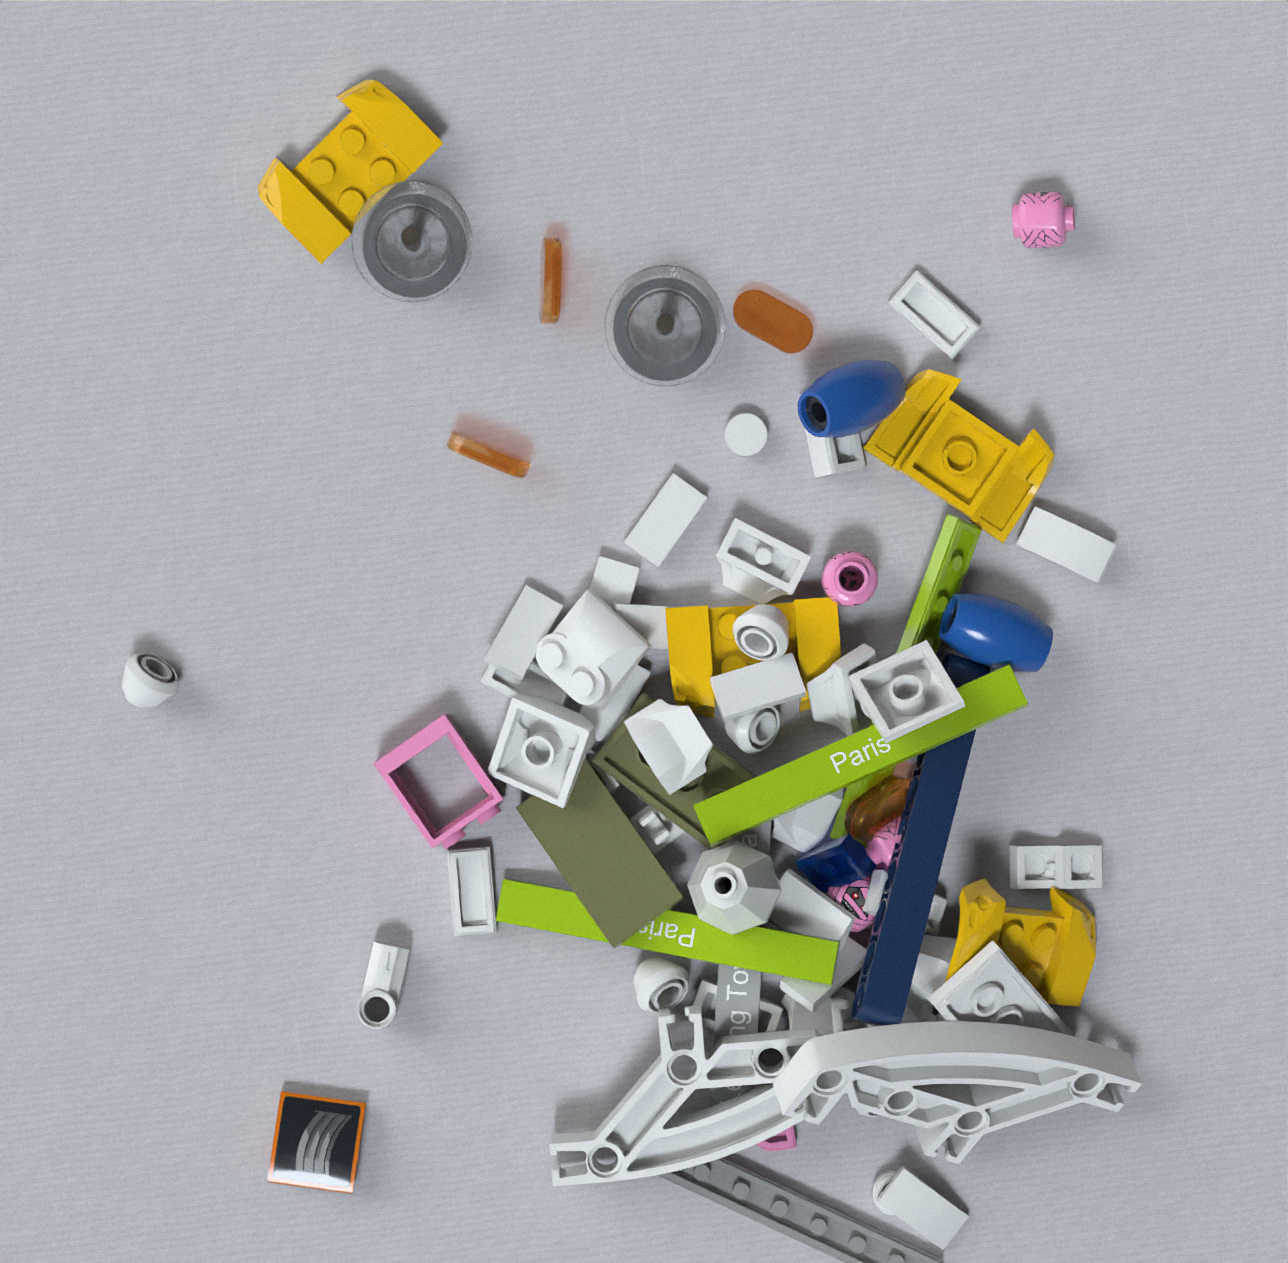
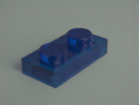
[795,834,877,893]

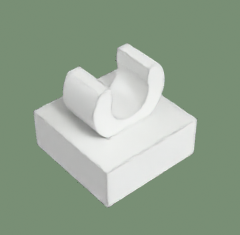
[630,804,685,854]

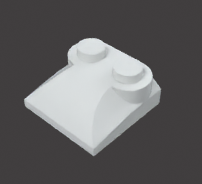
[536,589,652,712]
[848,640,965,743]
[487,693,596,808]

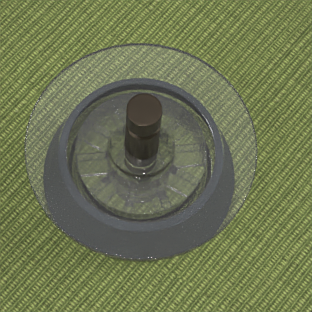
[351,181,473,302]
[605,265,726,387]

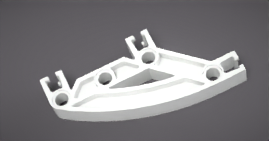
[549,994,874,1186]
[773,1021,1142,1164]

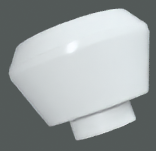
[732,604,789,660]
[122,653,178,708]
[724,706,780,754]
[633,957,689,1013]

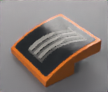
[268,1091,366,1194]

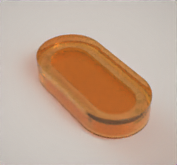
[539,238,562,324]
[732,289,813,354]
[446,430,531,478]
[844,775,910,842]

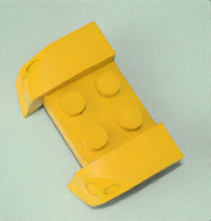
[258,80,444,264]
[863,369,1055,544]
[665,597,841,718]
[944,878,1096,1007]

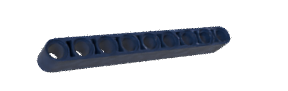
[851,653,990,1026]

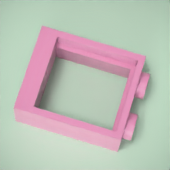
[373,714,505,849]

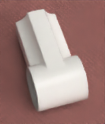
[357,942,410,1029]

